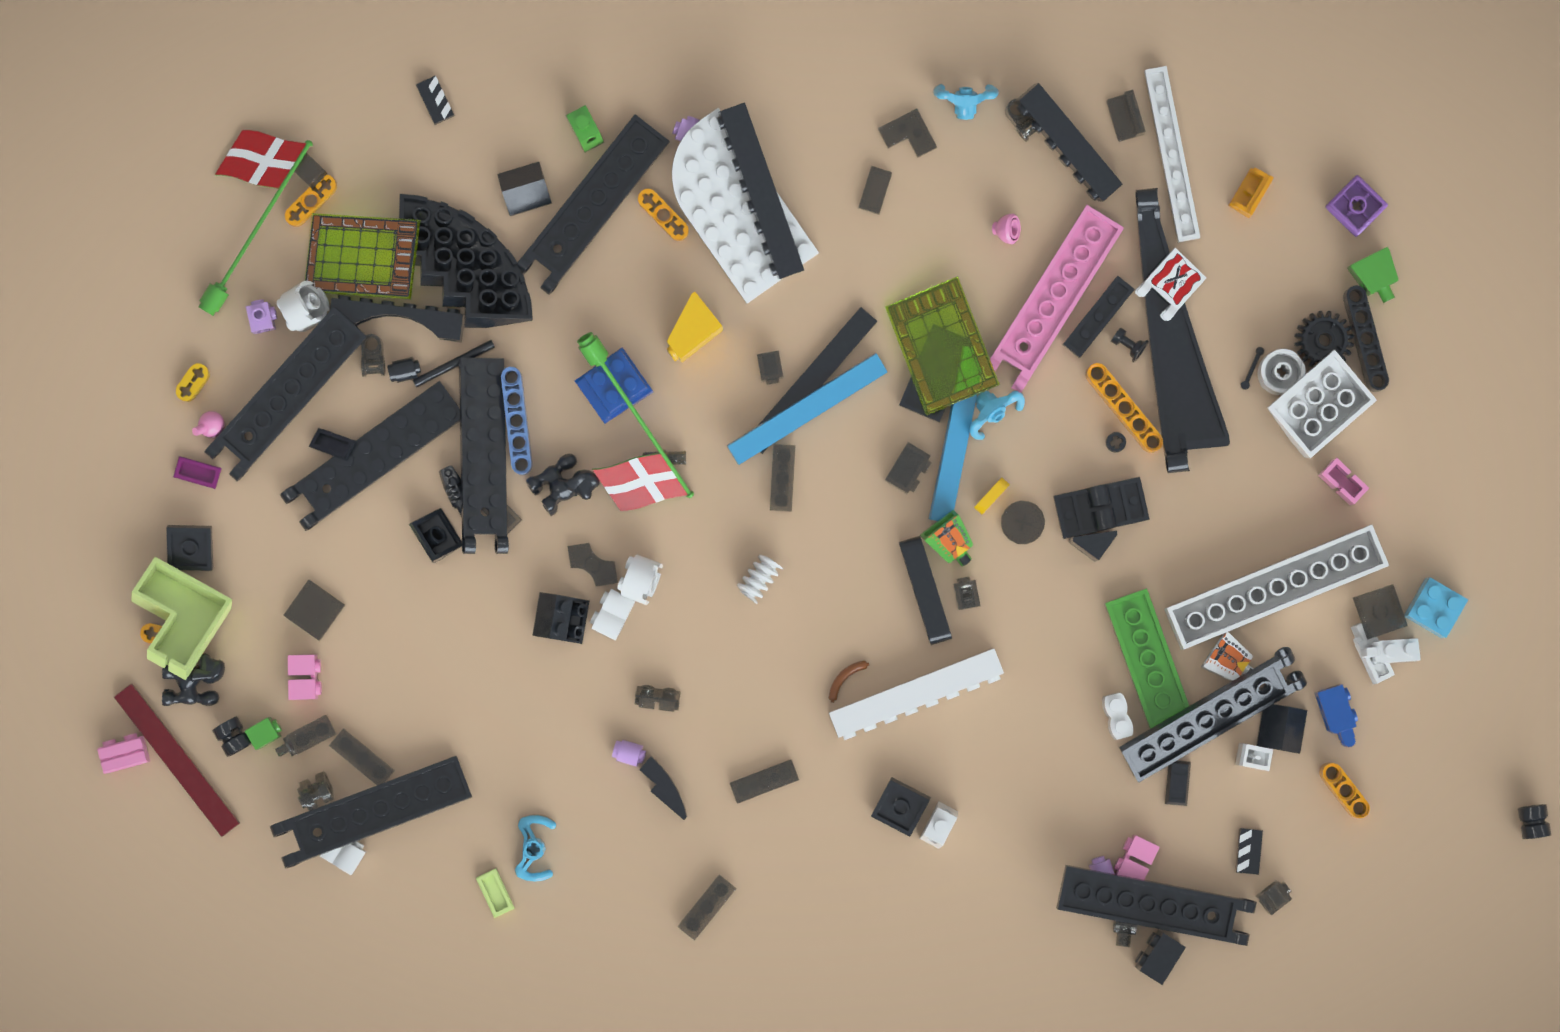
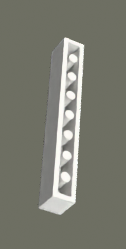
[829,649,1004,740]

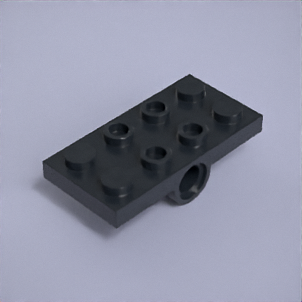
[1053,477,1150,539]

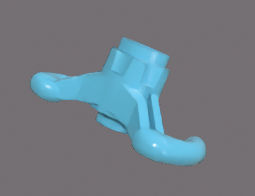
[933,84,999,120]
[969,391,1025,440]
[515,815,556,882]

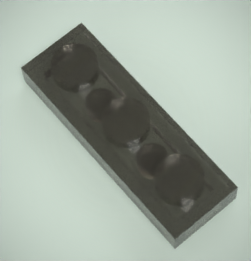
[770,444,796,512]
[329,728,395,785]
[730,759,799,804]
[677,874,737,941]

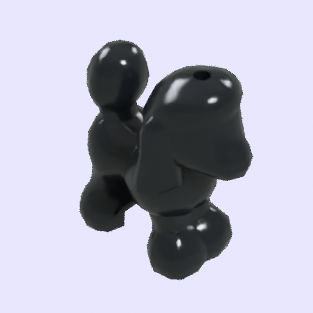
[526,454,600,516]
[162,653,225,706]

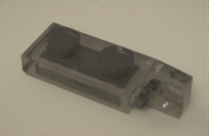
[275,715,337,757]

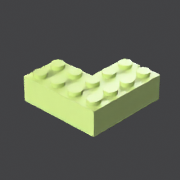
[131,557,232,680]

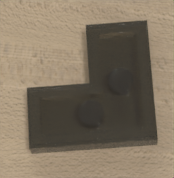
[878,109,937,158]

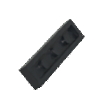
[1063,276,1135,358]

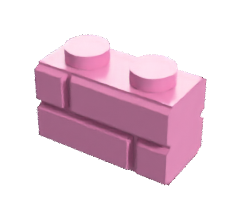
[97,733,150,774]

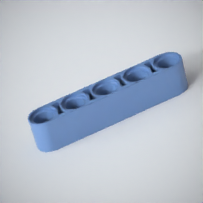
[501,367,533,475]

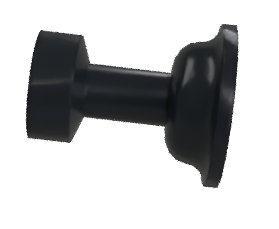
[1111,328,1149,363]

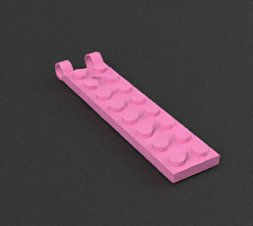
[989,205,1124,392]

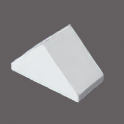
[1235,743,1273,771]

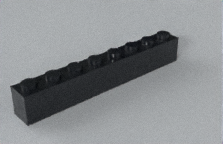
[716,102,804,279]

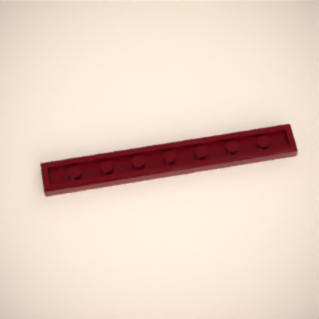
[114,684,240,837]

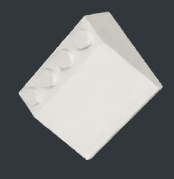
[1267,350,1377,458]

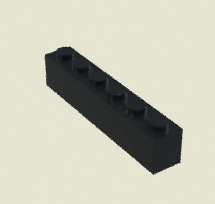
[1015,83,1123,202]

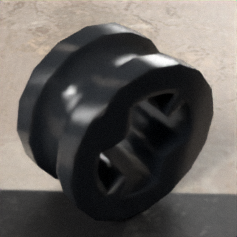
[1106,432,1126,453]

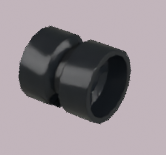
[212,716,252,757]
[1518,804,1551,839]

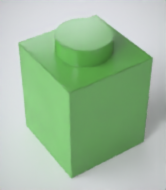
[245,717,282,750]

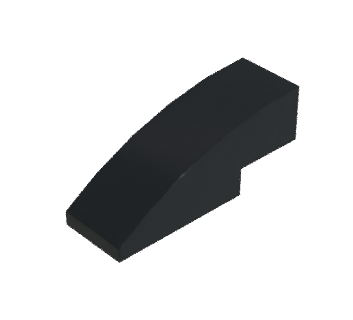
[640,756,687,820]

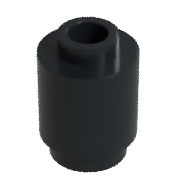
[387,357,421,383]

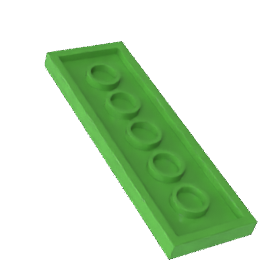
[1105,588,1189,729]

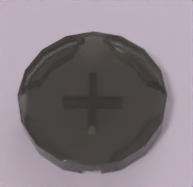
[1001,501,1045,545]

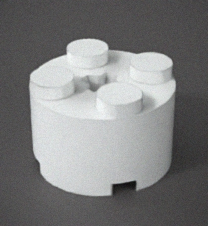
[277,281,330,332]
[1257,349,1305,395]
[617,554,663,605]

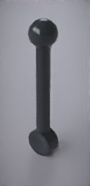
[1241,347,1264,390]

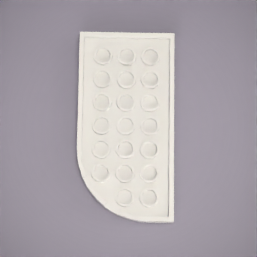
[672,108,819,303]

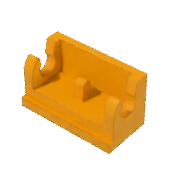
[1228,167,1274,218]

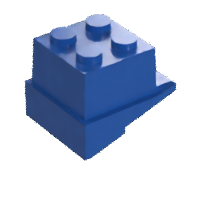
[574,347,654,424]

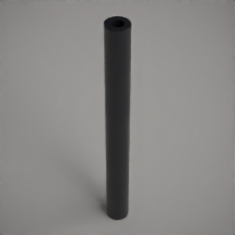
[413,340,495,387]

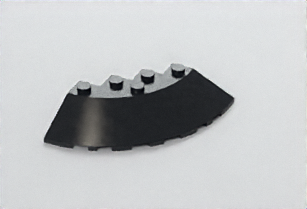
[399,194,533,328]

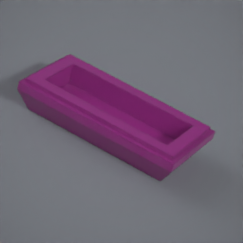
[173,456,222,489]

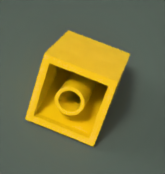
[667,292,723,363]

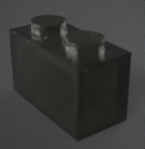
[885,442,932,494]

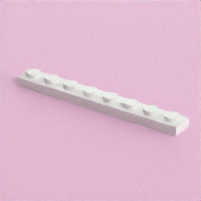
[1144,66,1200,243]

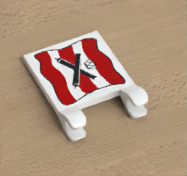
[1135,248,1206,321]

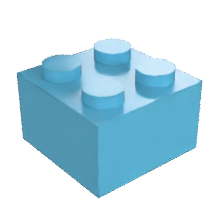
[1404,577,1468,638]

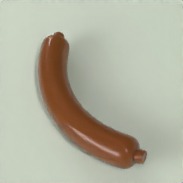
[828,661,869,703]

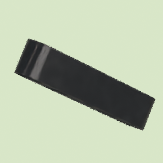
[1343,285,1389,392]
[899,536,952,645]

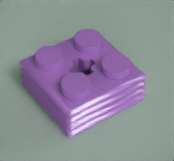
[1325,175,1388,237]

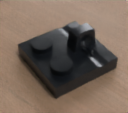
[166,525,213,571]
[871,777,931,837]

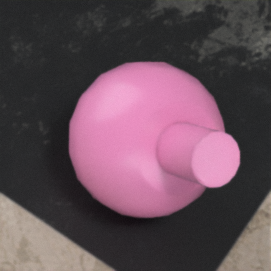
[192,411,225,438]

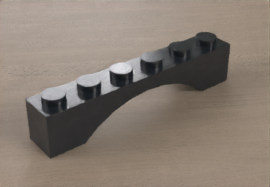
[330,295,464,342]

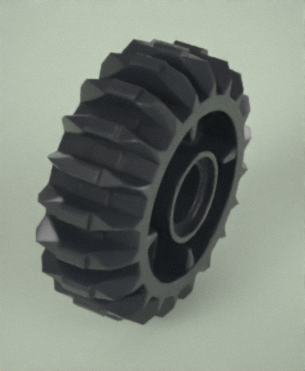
[1294,311,1354,367]

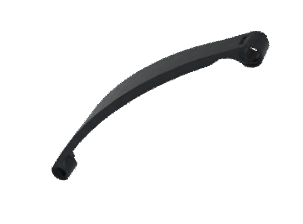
[1135,188,1230,473]

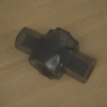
[1113,921,1138,947]

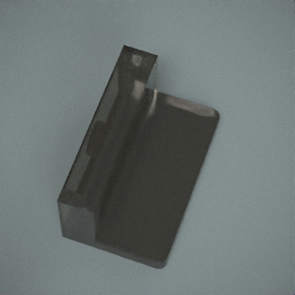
[1106,90,1146,142]

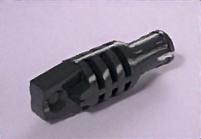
[439,465,462,518]

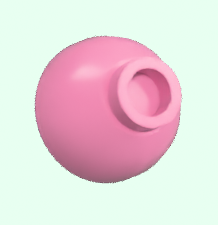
[992,214,1021,244]

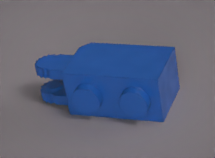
[1314,684,1358,747]

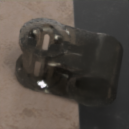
[1005,99,1036,142]
[361,334,386,377]

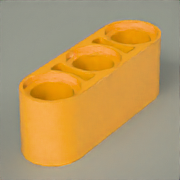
[1319,763,1370,818]

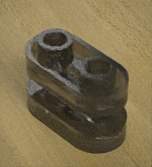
[297,771,334,811]

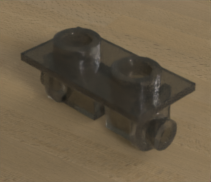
[635,685,681,712]

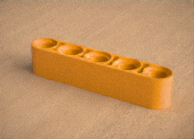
[1086,363,1163,453]

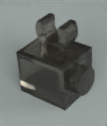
[953,577,981,610]

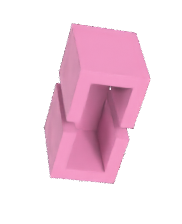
[1318,458,1369,505]
[288,655,322,700]
[1113,834,1159,880]

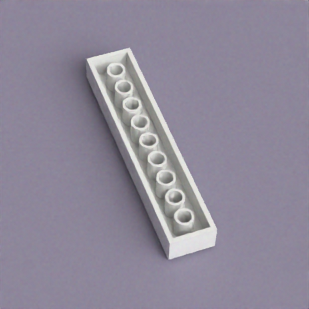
[1164,525,1389,650]

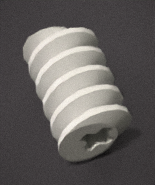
[737,555,783,604]

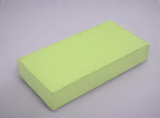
[476,868,515,918]

